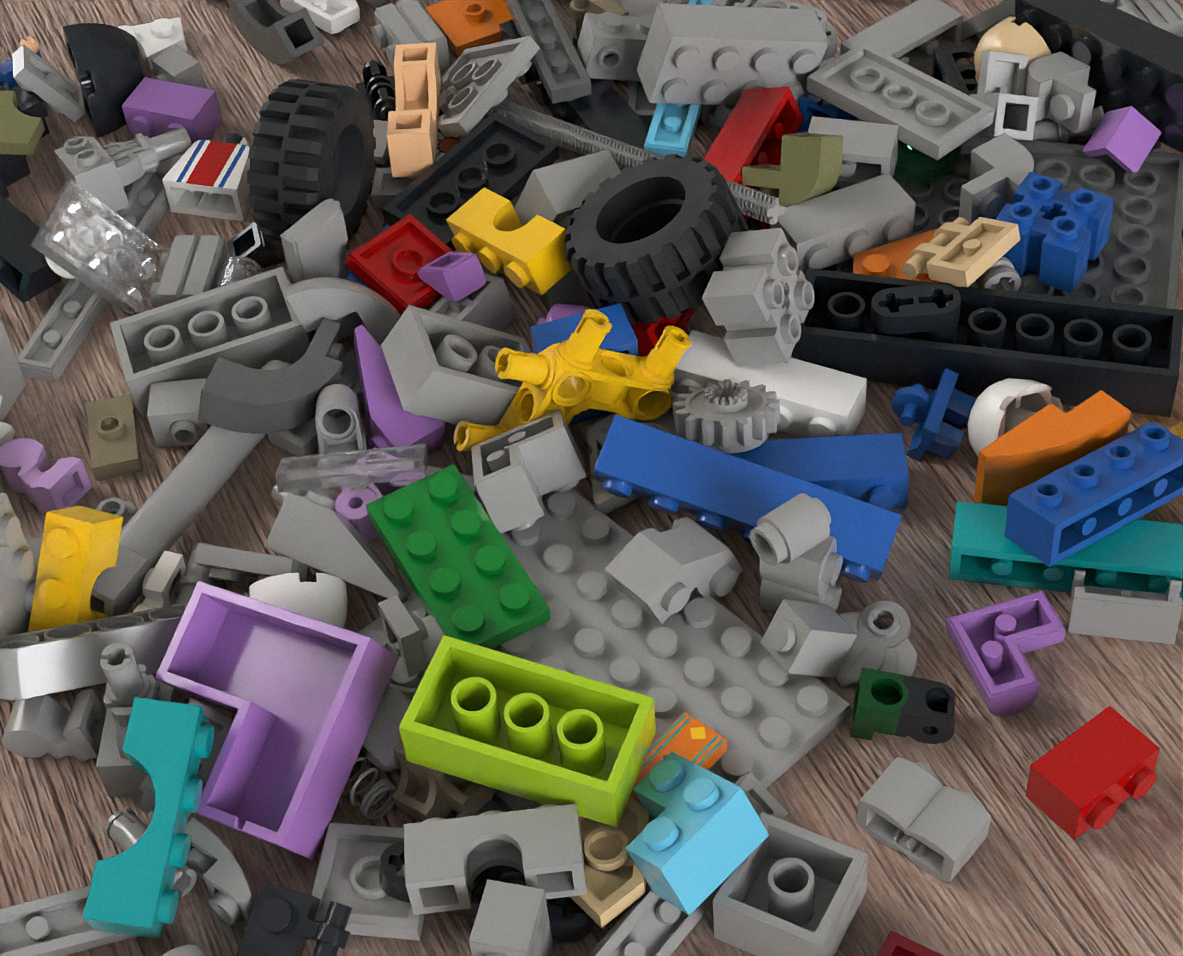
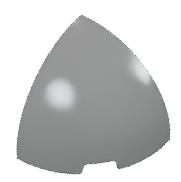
[285,277,401,345]

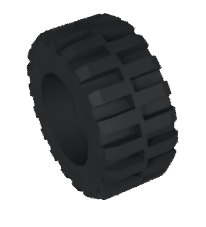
[247,79,376,243]
[564,154,748,324]

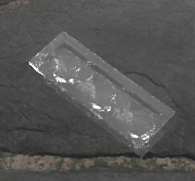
[275,444,429,496]

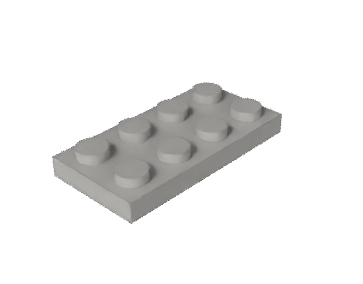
[807,42,995,160]

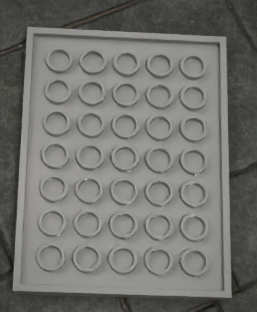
[358,488,850,887]

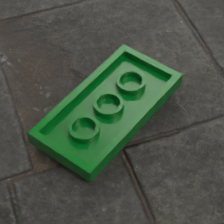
[366,464,551,649]

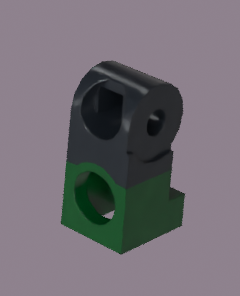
[850,667,956,744]

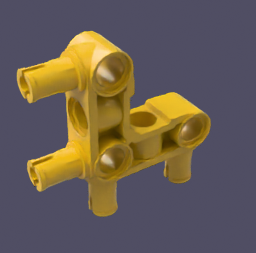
[453,309,691,452]

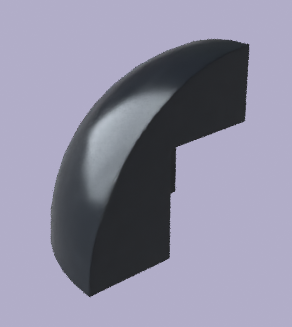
[63,23,151,138]

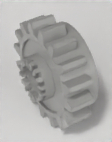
[673,379,780,454]

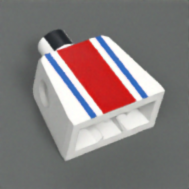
[162,133,250,222]

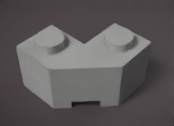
[604,516,743,624]

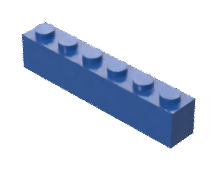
[594,414,902,583]

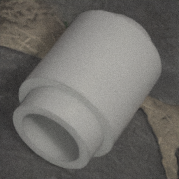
[750,493,831,566]

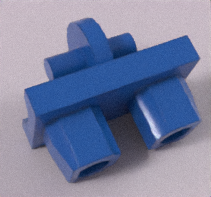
[891,368,976,461]

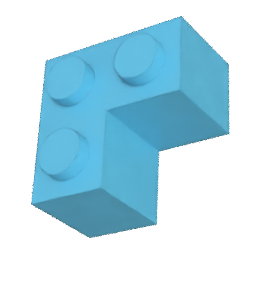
[626,752,769,916]

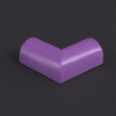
[945,591,1066,717]

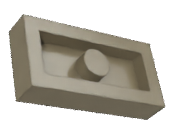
[86,394,142,481]

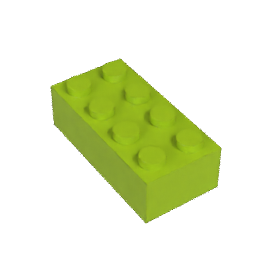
[399,635,656,827]

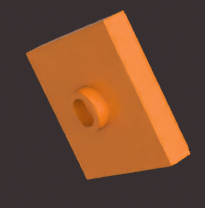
[425,0,512,58]

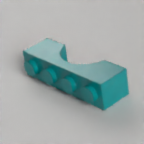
[83,697,214,939]

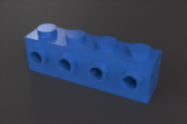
[1004,421,1183,567]

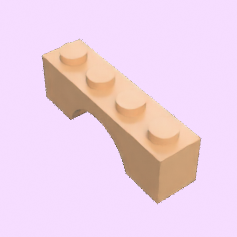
[386,42,441,179]

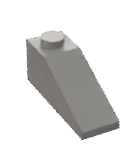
[264,490,410,603]

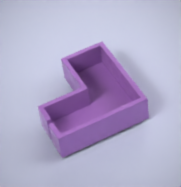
[155,581,399,861]

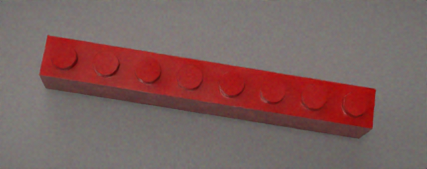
[630,87,804,357]

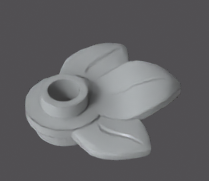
[835,600,917,688]

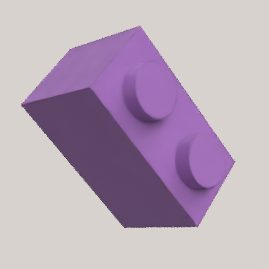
[122,77,223,144]

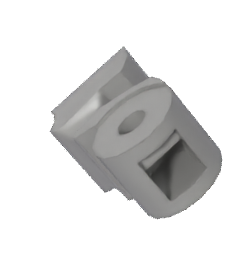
[1,688,107,762]

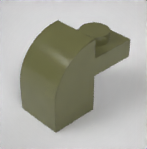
[742,132,844,207]

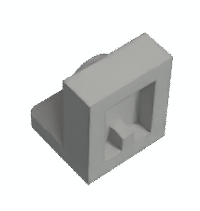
[378,595,446,677]

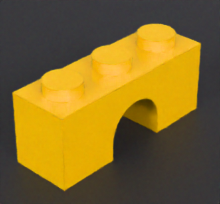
[446,188,572,295]
[28,506,123,632]

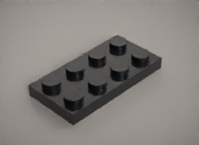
[382,112,559,251]

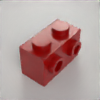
[1026,706,1160,840]

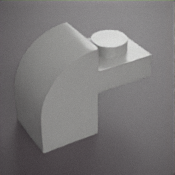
[970,50,1038,141]
[1025,51,1096,134]
[959,133,1034,225]

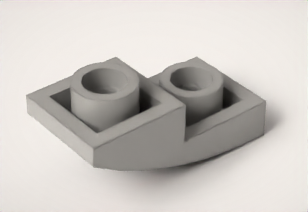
[185,817,255,927]

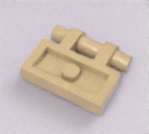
[902,217,1020,287]

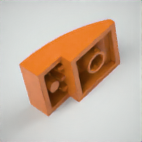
[974,390,1131,506]

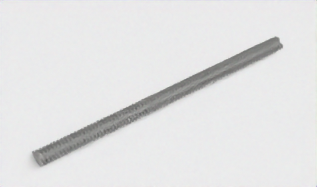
[483,100,785,224]

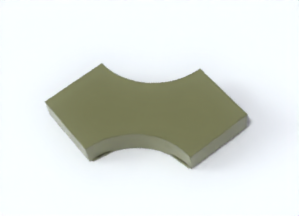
[0,90,45,155]

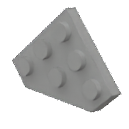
[437,36,540,137]

